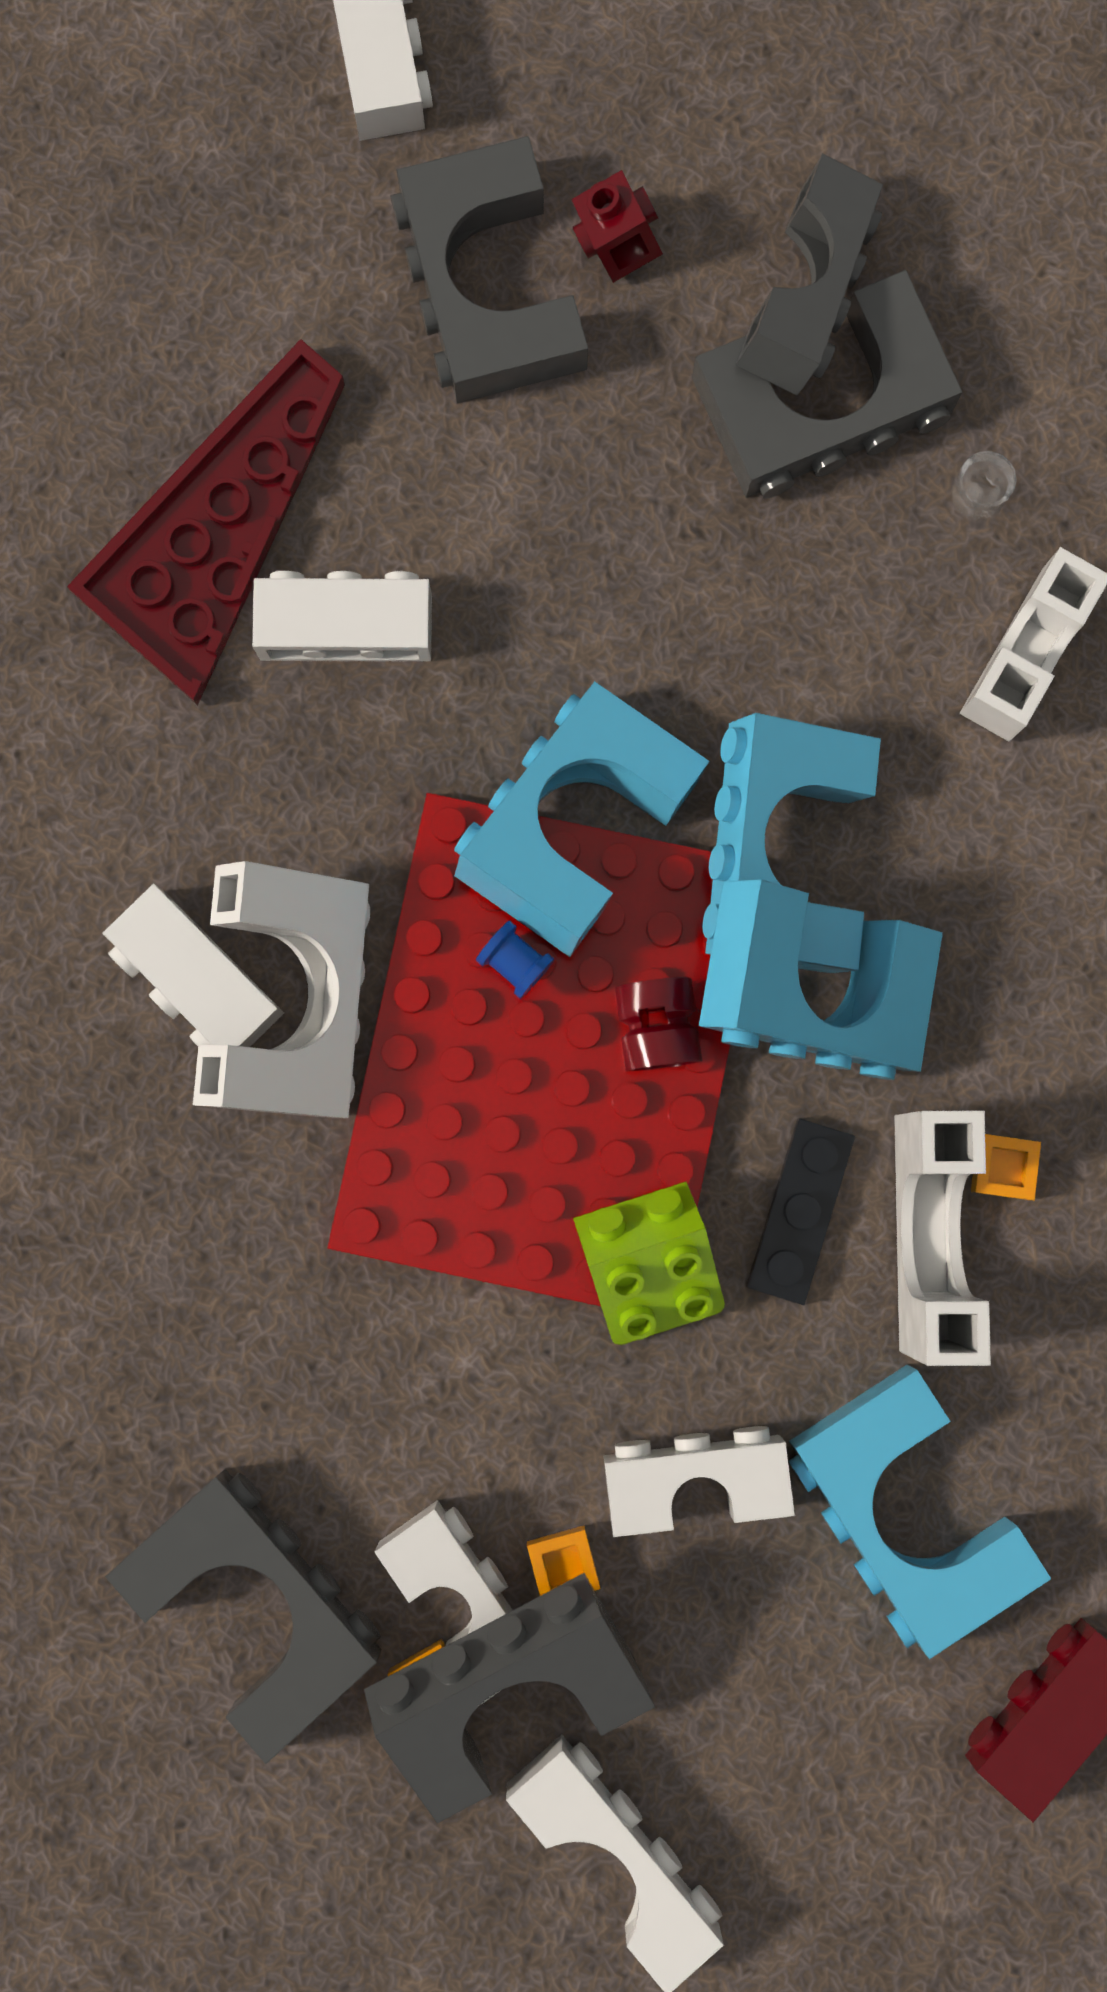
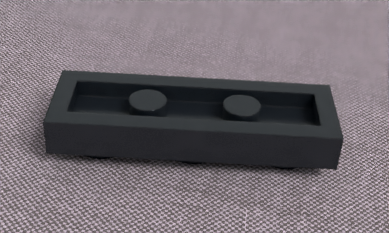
[746,1118,855,1305]

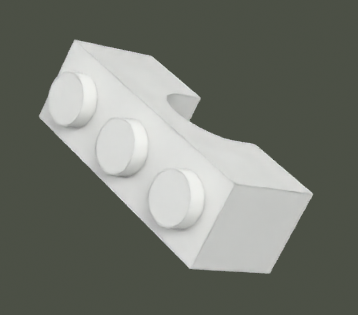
[959,547,1107,742]
[603,1426,795,1537]
[375,1500,513,1706]

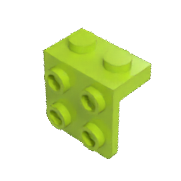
[573,1182,725,1345]

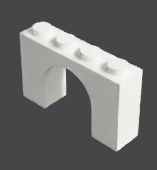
[193,861,370,1118]
[894,1111,991,1366]

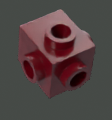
[571,170,663,283]

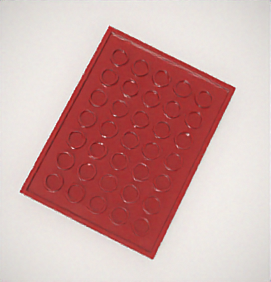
[327,793,730,1306]

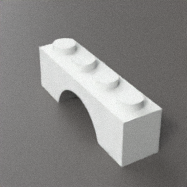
[506,1735,724,1992]

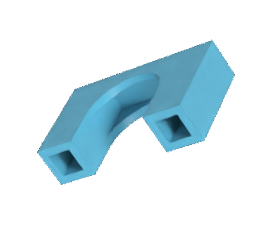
[454,681,710,957]
[702,713,881,973]
[699,879,943,1080]
[788,1364,1051,1659]

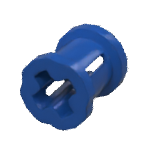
[476,921,555,999]

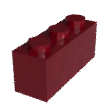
[965,1618,1107,1823]

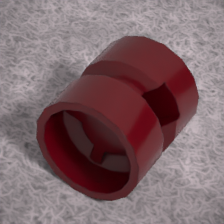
[615,977,702,1071]

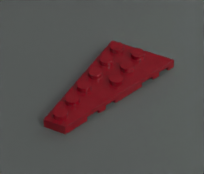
[67,339,345,706]

